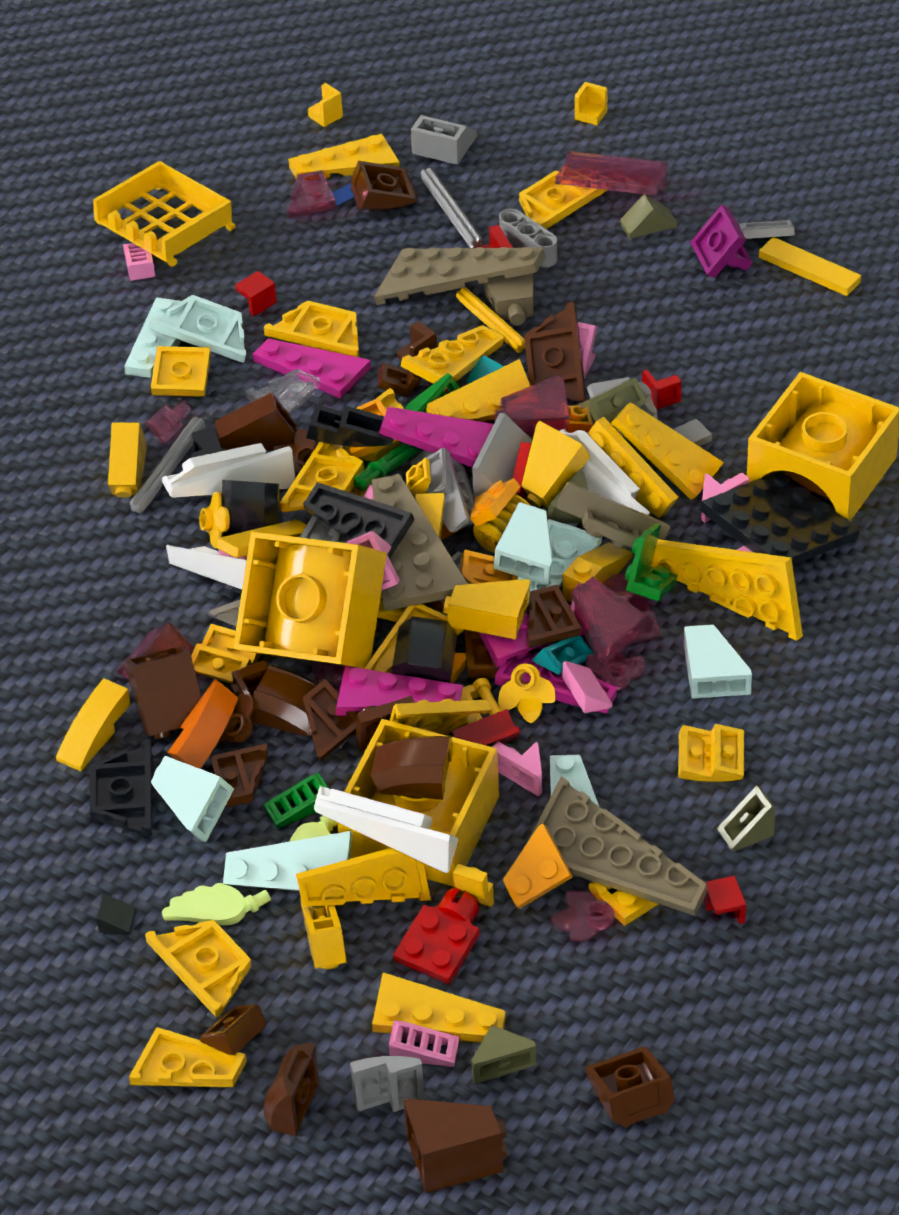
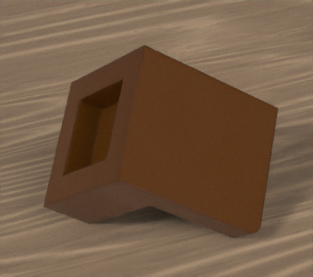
[397,321,437,360]

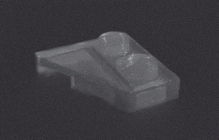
[246,369,320,416]

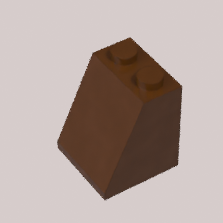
[123,645,201,739]
[404,1099,507,1193]

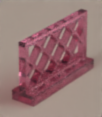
[555,151,668,195]

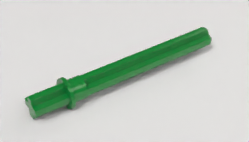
[354,442,422,491]

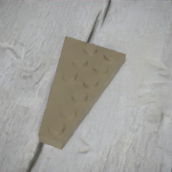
[374,247,545,305]
[372,474,468,611]
[527,776,708,916]

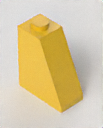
[521,421,590,508]
[108,423,147,498]
[443,579,531,640]

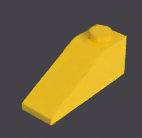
[562,542,633,607]
[300,897,347,969]

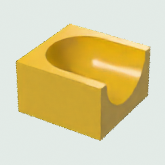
[337,719,499,887]

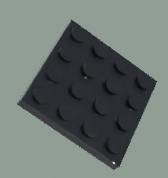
[699,471,860,565]

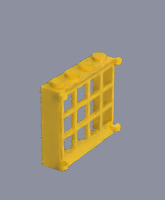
[93,161,236,267]

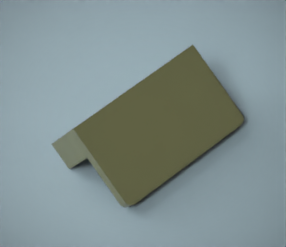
[578,377,647,422]

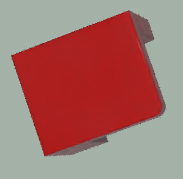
[235,271,277,316]
[642,370,681,410]
[704,875,746,924]

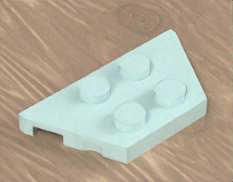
[149,295,246,363]

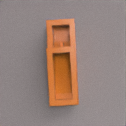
[167,679,238,769]

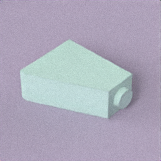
[493,502,552,586]
[684,625,752,699]
[151,756,234,842]

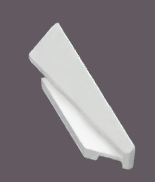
[559,429,650,516]
[161,443,295,498]
[166,545,247,589]
[314,786,459,873]

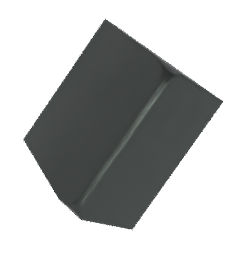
[97,895,136,935]

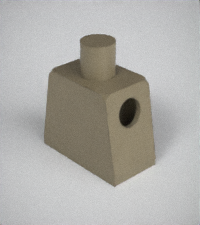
[483,273,534,326]

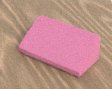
[562,661,612,713]

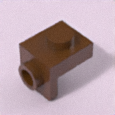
[378,363,421,398]
[230,660,268,697]

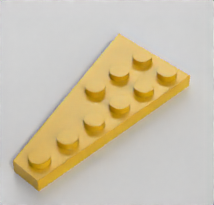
[651,539,803,641]

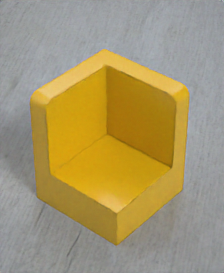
[575,82,608,125]
[308,83,343,127]

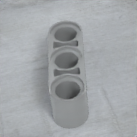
[499,209,558,267]

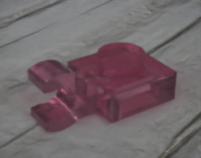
[145,400,191,444]

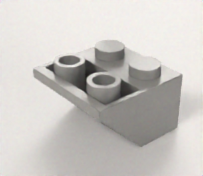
[411,115,478,165]

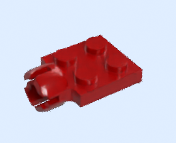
[393,888,480,985]

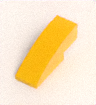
[56,678,131,771]

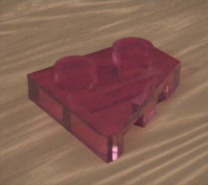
[287,170,336,218]

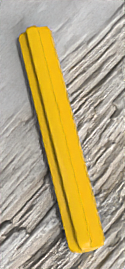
[456,287,525,353]

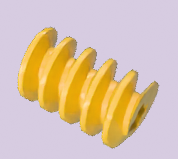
[473,494,531,553]

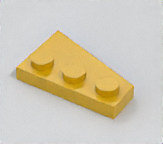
[129,1027,247,1087]

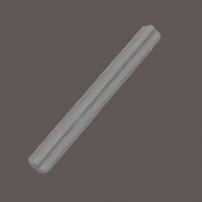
[420,168,482,248]
[130,416,205,514]

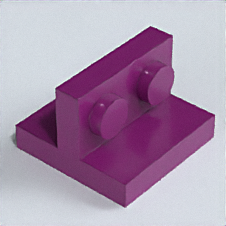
[690,204,753,278]

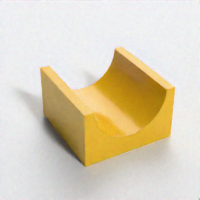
[747,372,899,522]
[233,531,387,669]

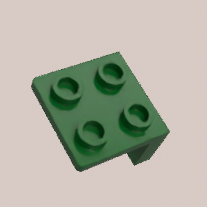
[625,523,678,601]

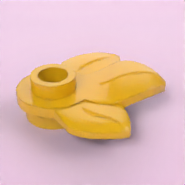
[199,492,230,549]
[498,663,556,723]

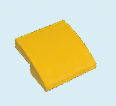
[191,624,261,684]
[678,724,744,782]

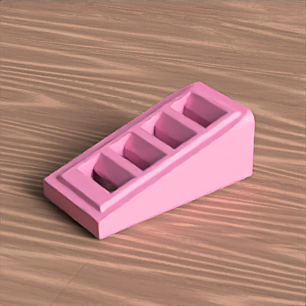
[123,243,155,281]
[389,1020,460,1067]

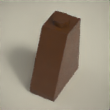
[215,392,299,451]

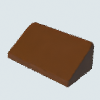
[200,1004,266,1055]

